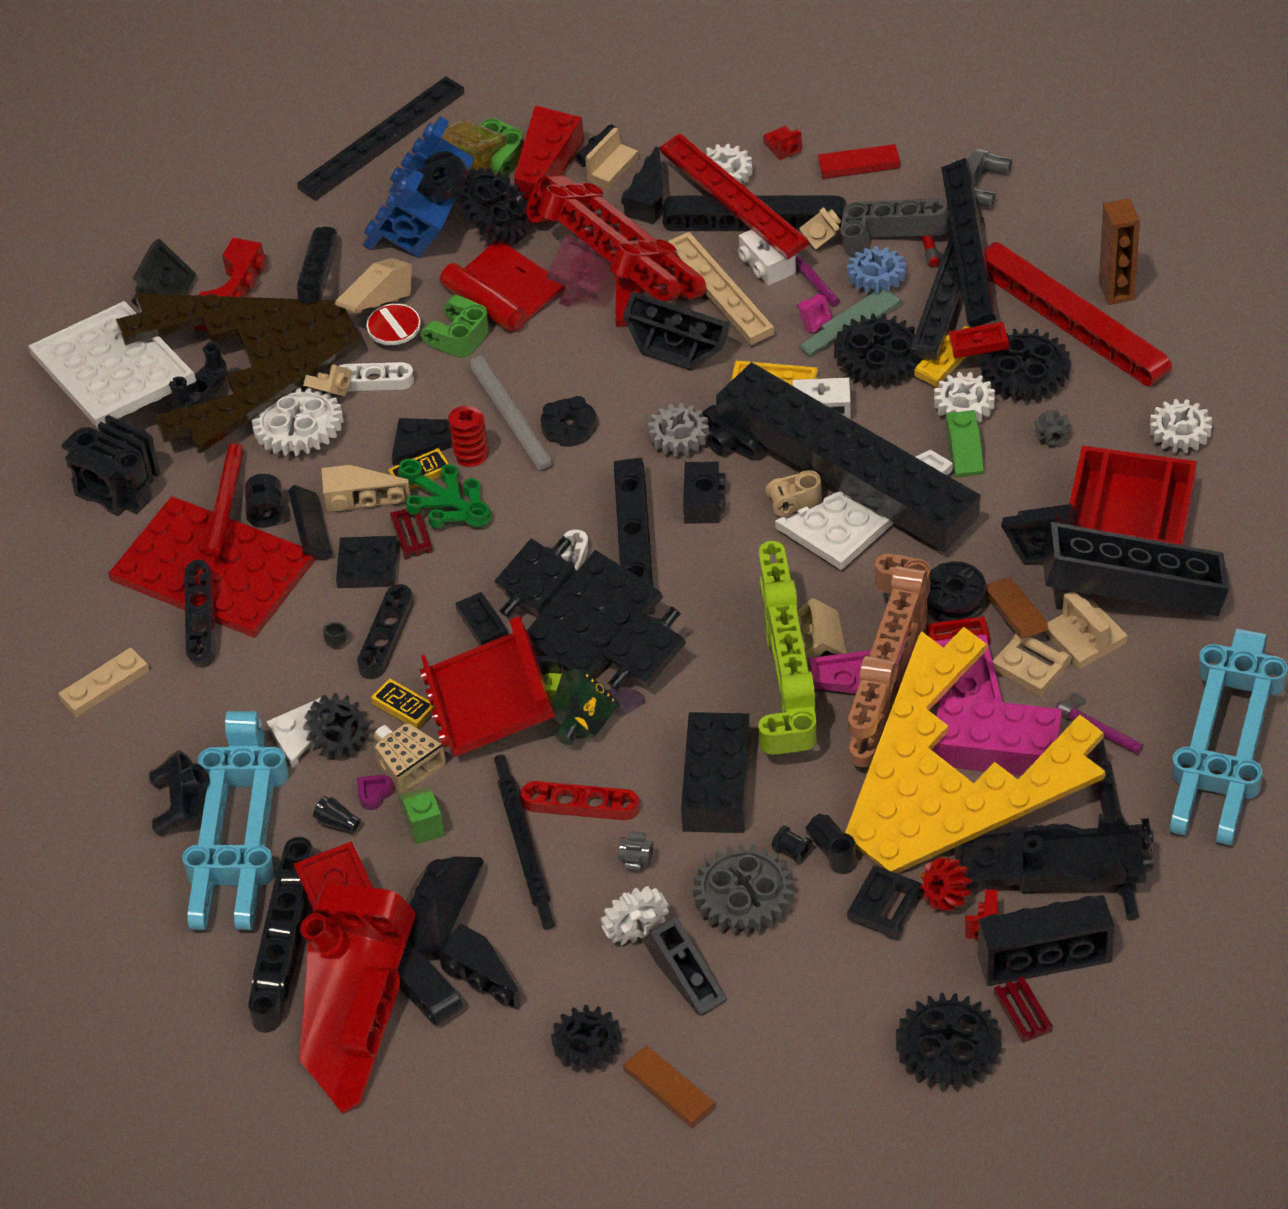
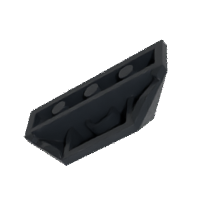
[622,291,732,370]
[406,856,484,954]

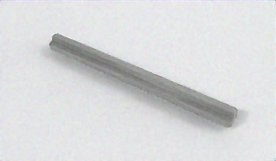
[470,355,552,471]

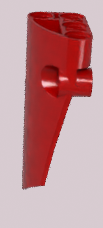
[299,884,416,1114]

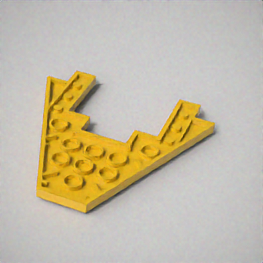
[845,627,1106,874]

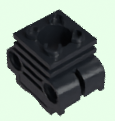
[61,415,161,517]

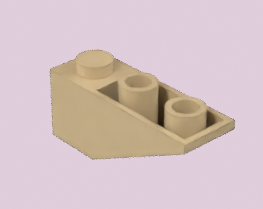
[335,258,412,313]
[321,465,411,512]

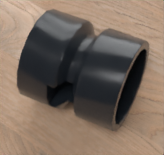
[245,474,283,528]

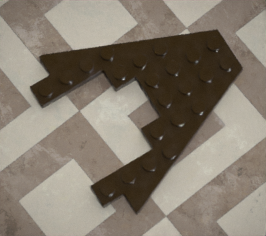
[116,293,359,454]

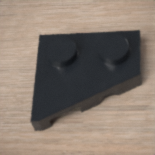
[391,418,452,465]

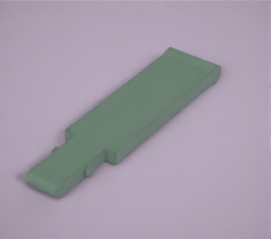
[800,288,903,357]

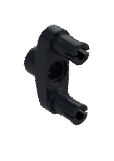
[169,341,228,410]
[703,405,767,460]
[149,750,210,836]

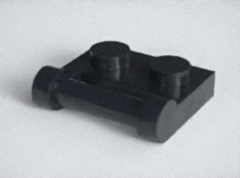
[847,865,924,940]

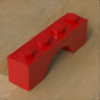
[193,237,267,332]

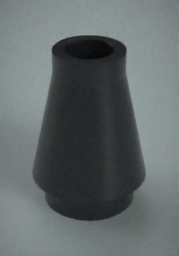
[313,796,361,835]

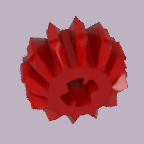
[918,857,973,911]

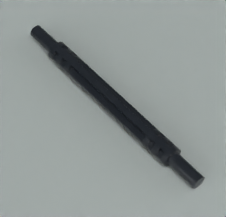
[1093,739,1139,920]
[494,755,555,929]

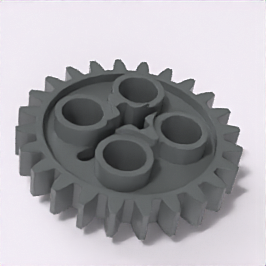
[693,844,795,935]

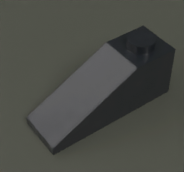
[642,917,727,1016]

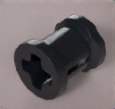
[771,825,813,864]

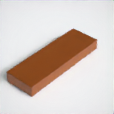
[985,577,1048,639]
[623,1045,716,1129]

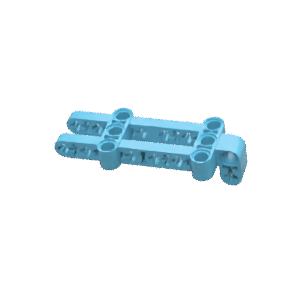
[1170,628,1288,846]
[182,711,289,930]

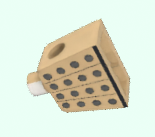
[374,724,446,795]

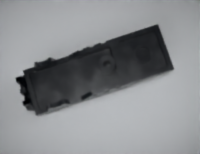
[955,812,1154,892]

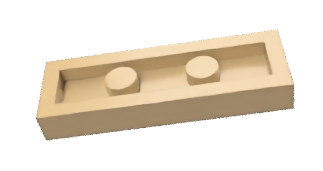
[58,647,149,718]

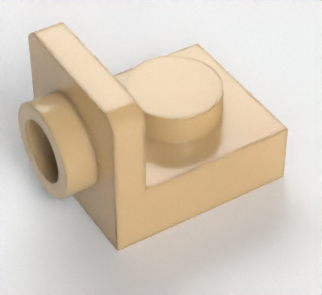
[799,207,842,250]
[303,365,352,397]

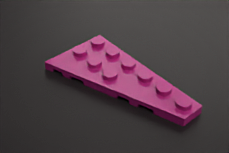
[809,634,1002,703]

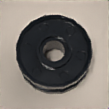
[927,561,986,622]

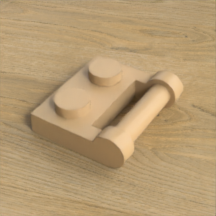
[992,633,1072,697]

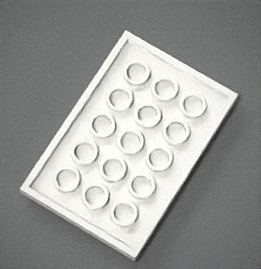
[28,301,196,428]

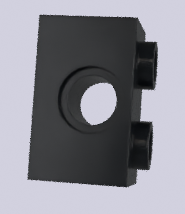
[683,461,725,524]

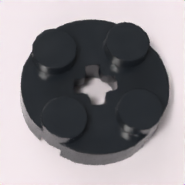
[417,151,468,203]
[540,396,597,447]

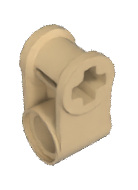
[765,470,823,516]

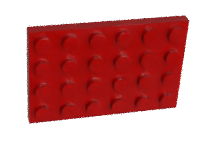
[108,496,316,638]

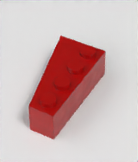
[514,105,584,200]

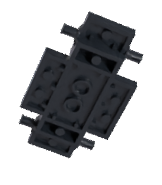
[494,536,686,691]

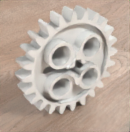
[252,387,344,456]

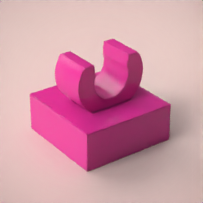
[796,294,832,333]

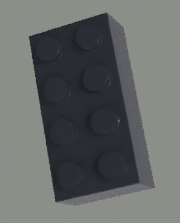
[681,712,751,833]
[978,895,1115,987]

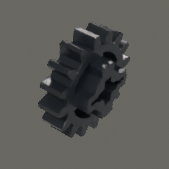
[303,693,370,759]
[551,1005,622,1072]

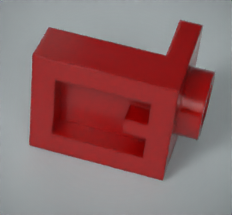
[763,126,802,160]
[965,889,998,940]

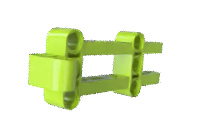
[758,541,817,754]

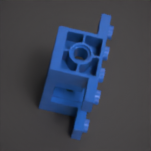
[363,116,474,258]

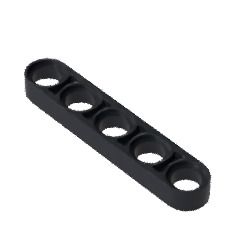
[297,226,337,303]

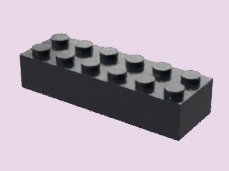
[1042,522,1229,617]

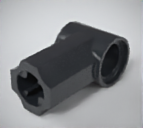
[806,813,857,874]

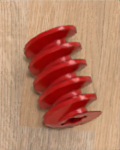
[448,405,489,467]

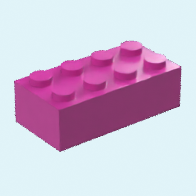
[932,696,1062,776]

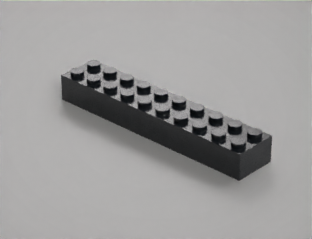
[716,362,981,552]

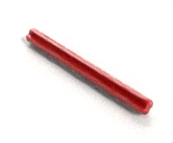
[205,443,243,557]

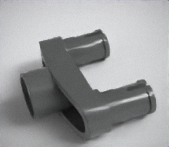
[951,148,1013,208]

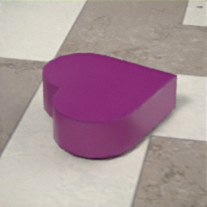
[357,775,394,810]

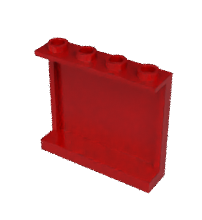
[419,616,556,757]

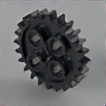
[455,167,533,245]
[834,313,923,387]
[980,328,1071,402]
[896,993,1002,1090]

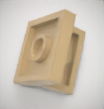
[1044,591,1128,670]

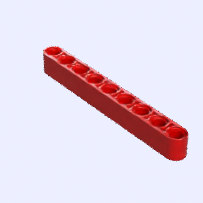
[985,242,1172,386]

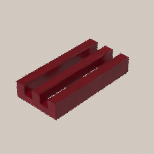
[390,509,433,560]
[994,976,1052,1043]

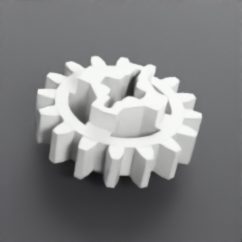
[706,144,753,184]
[934,372,995,422]
[1150,399,1212,453]
[601,886,669,945]

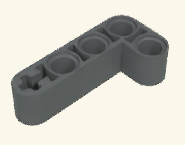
[840,199,951,257]

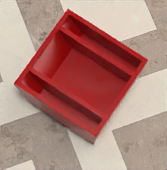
[1069,445,1197,545]

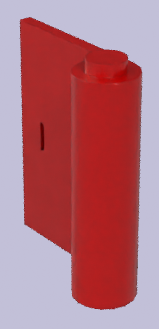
[439,240,566,332]

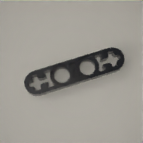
[184,560,216,667]
[357,584,413,679]

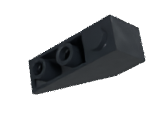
[621,146,664,224]
[438,923,521,1010]

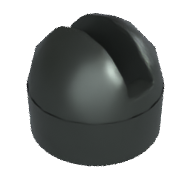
[323,622,347,648]

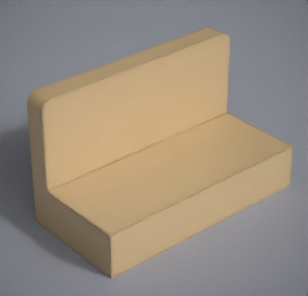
[586,127,639,189]
[797,598,847,662]

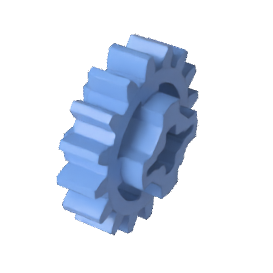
[847,246,906,293]

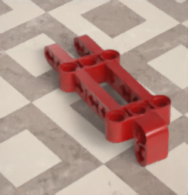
[526,175,706,302]

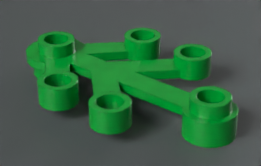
[398,459,492,528]

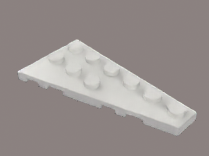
[775,450,953,570]

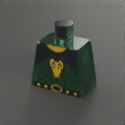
[552,668,620,745]

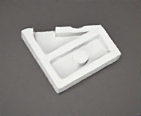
[267,698,332,768]

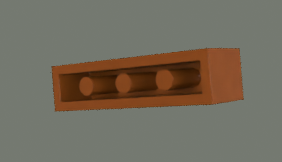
[1099,198,1140,305]

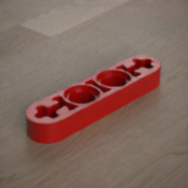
[521,781,639,820]

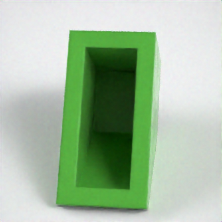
[946,410,984,478]
[397,787,445,845]

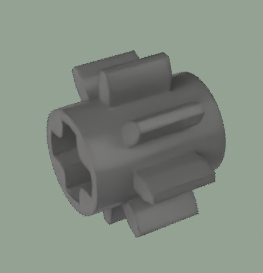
[1034,410,1070,445]
[618,831,653,871]

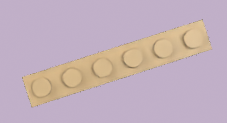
[667,232,774,345]

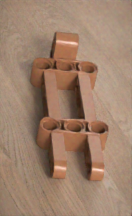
[848,553,930,767]

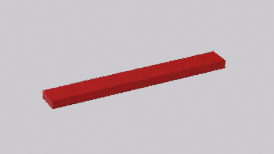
[659,133,809,260]

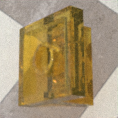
[442,120,506,172]

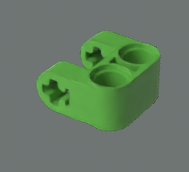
[460,118,524,178]
[420,295,489,358]

